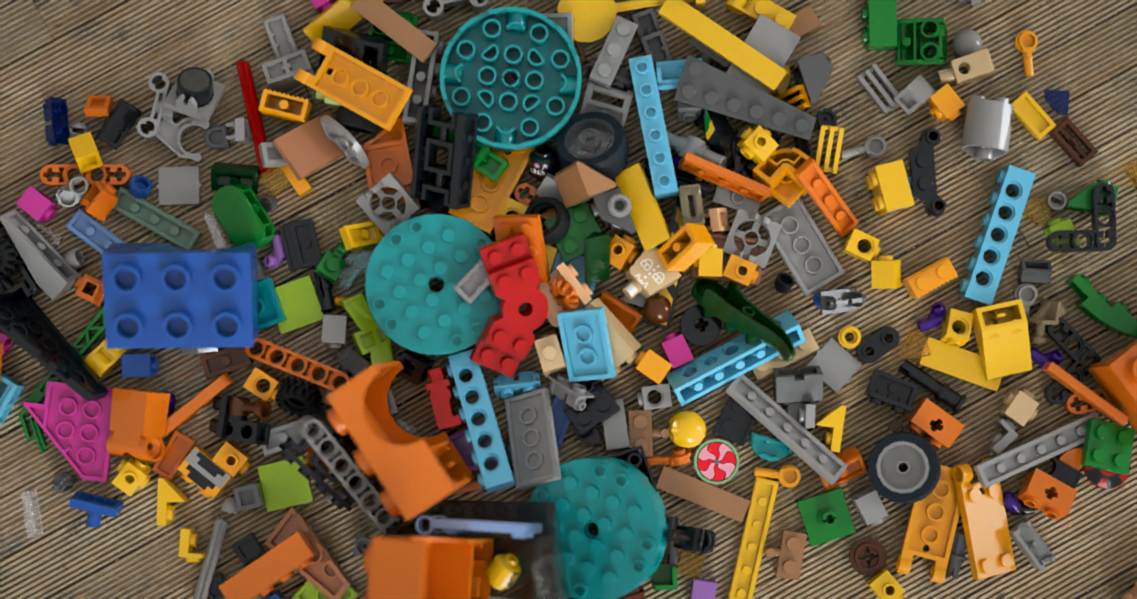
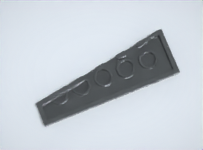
[674,55,816,141]

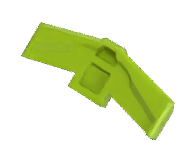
[339,293,397,380]

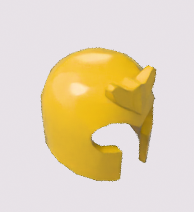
[668,410,706,448]

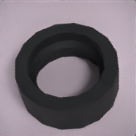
[336,106,380,134]
[525,197,571,244]

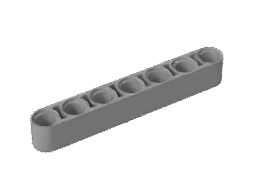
[297,415,409,536]

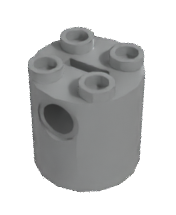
[961,95,1014,162]

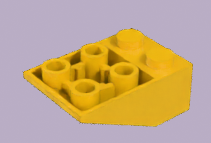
[969,299,1032,380]

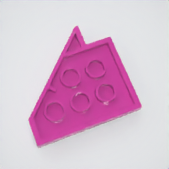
[24,380,113,482]

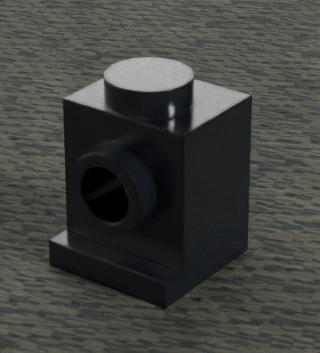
[395,350,435,386]

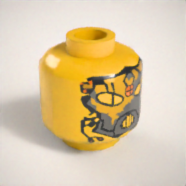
[486,553,522,590]

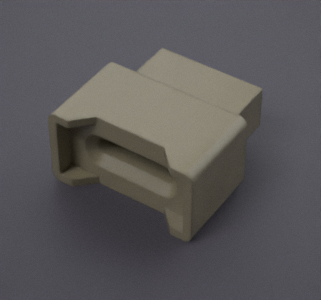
[678,184,705,226]

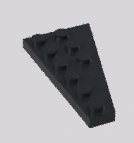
[0,290,109,402]

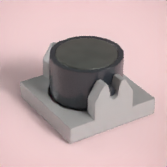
[163,65,226,123]

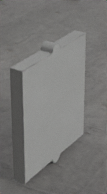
[156,166,202,206]
[806,338,862,393]

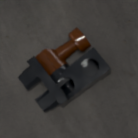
[209,395,271,445]

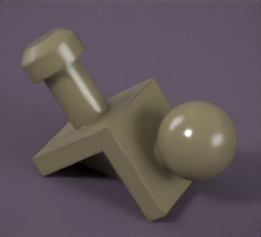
[1026,298,1067,344]

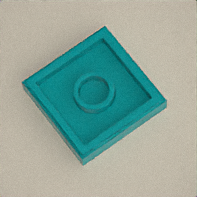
[257,277,287,331]

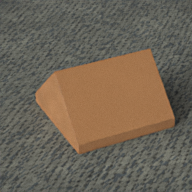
[554,161,617,208]

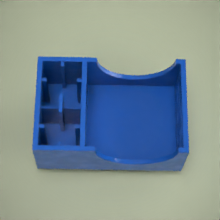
[102,242,259,349]

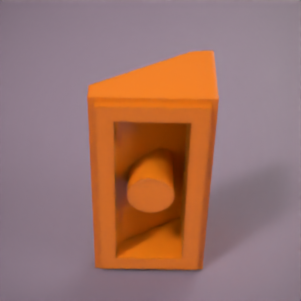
[816,446,868,491]

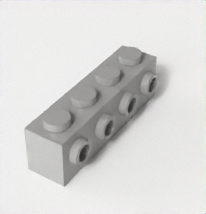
[402,29,445,127]

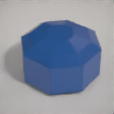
[128,175,152,199]

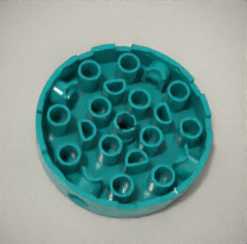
[440,7,582,151]
[365,214,501,355]
[524,456,668,599]

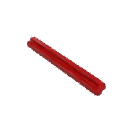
[236,61,273,173]

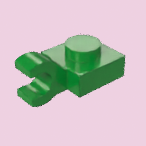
[314,240,347,283]

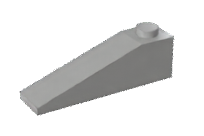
[0,209,80,300]

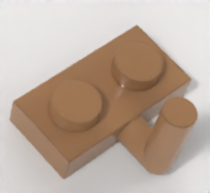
[628,410,670,457]
[763,529,807,580]

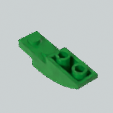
[434,118,509,184]
[1065,274,1137,339]

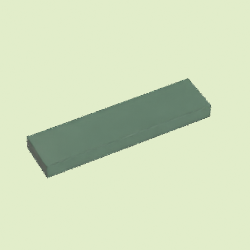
[113,187,202,249]

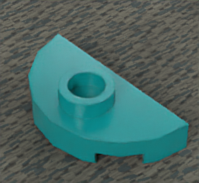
[749,432,792,461]

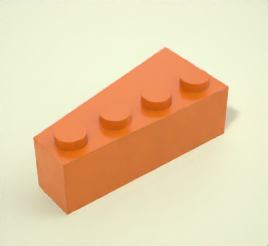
[218,531,317,599]

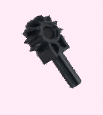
[663,526,716,554]

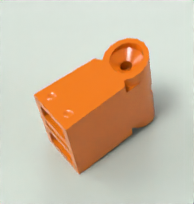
[106,388,171,462]

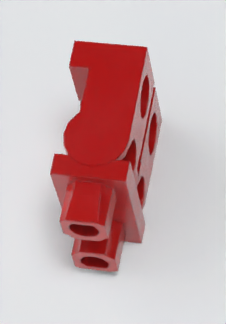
[425,367,464,430]

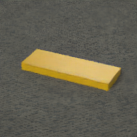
[302,0,385,42]
[614,163,672,251]
[918,337,1002,392]

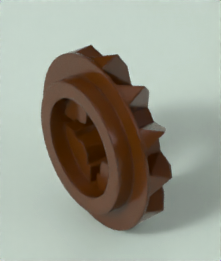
[849,538,887,576]

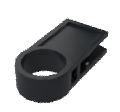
[1032,457,1083,489]

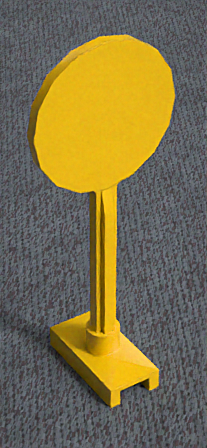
[557,0,706,43]

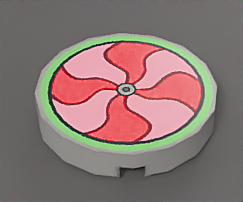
[693,438,740,485]

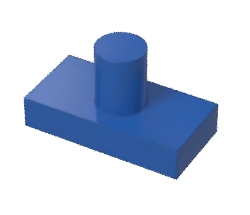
[69,491,124,528]

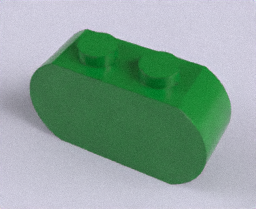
[212,184,275,249]

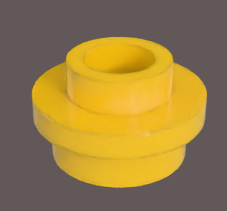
[838,325,861,349]

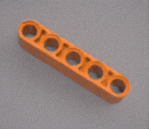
[245,338,351,393]

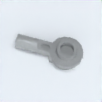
[840,135,887,159]
[56,185,89,208]
[1014,283,1038,329]

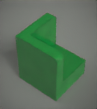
[652,563,678,590]

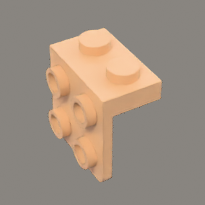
[537,262,593,327]

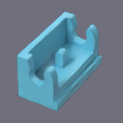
[656,57,702,90]
[0,373,25,426]

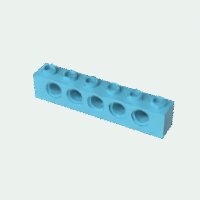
[628,54,679,200]
[959,165,1036,306]
[665,310,806,406]
[446,349,516,494]

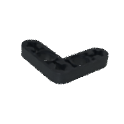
[1046,183,1117,253]
[1044,318,1101,404]

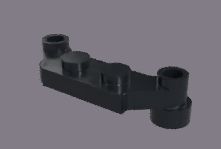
[908,129,946,217]

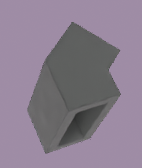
[1018,259,1052,284]

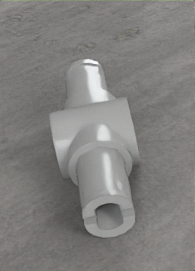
[667,131,726,167]

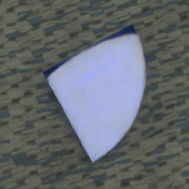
[1044,89,1070,115]

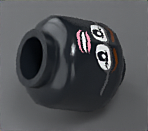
[528,146,559,182]

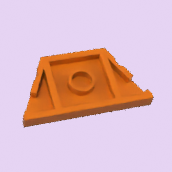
[361,117,420,204]

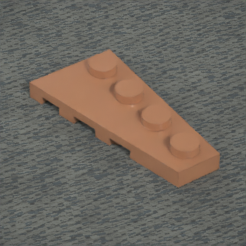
[264,506,352,599]

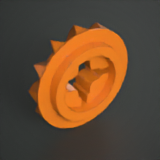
[549,277,579,311]

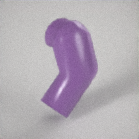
[263,235,286,268]

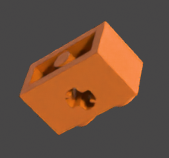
[906,398,965,449]
[1017,468,1077,520]

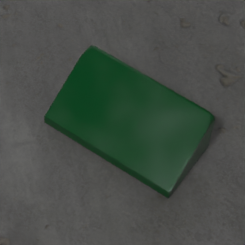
[211,162,260,194]
[585,232,610,284]

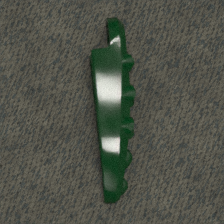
[691,279,795,362]

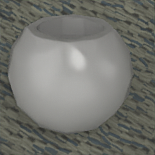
[953,29,982,57]

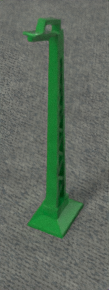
[19,306,105,453]

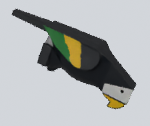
[694,110,735,170]

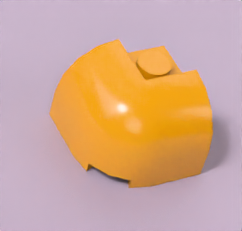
[752,147,819,208]

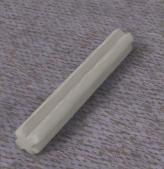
[193,518,228,599]

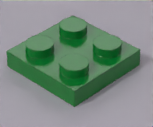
[544,202,602,264]
[1081,418,1136,475]

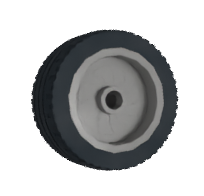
[868,432,941,504]

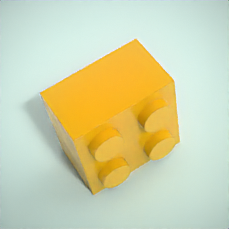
[865,159,915,216]

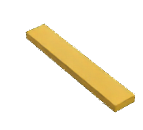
[658,0,788,92]
[727,476,779,599]

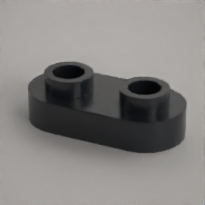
[856,327,899,363]

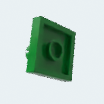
[796,487,856,547]

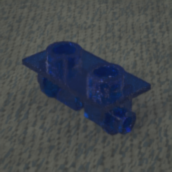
[43,97,70,146]

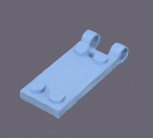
[415,515,543,539]

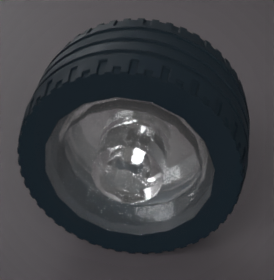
[556,112,629,180]

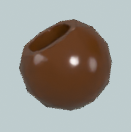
[643,295,671,324]

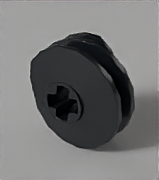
[680,304,722,346]

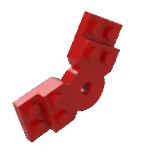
[469,232,549,378]

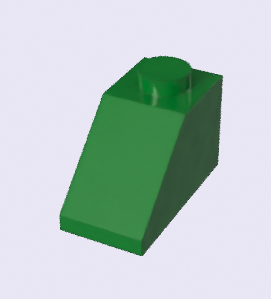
[1062,180,1119,216]

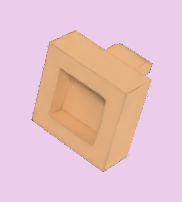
[704,208,730,232]

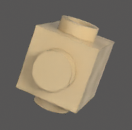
[999,389,1039,427]

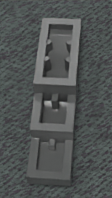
[624,0,673,80]

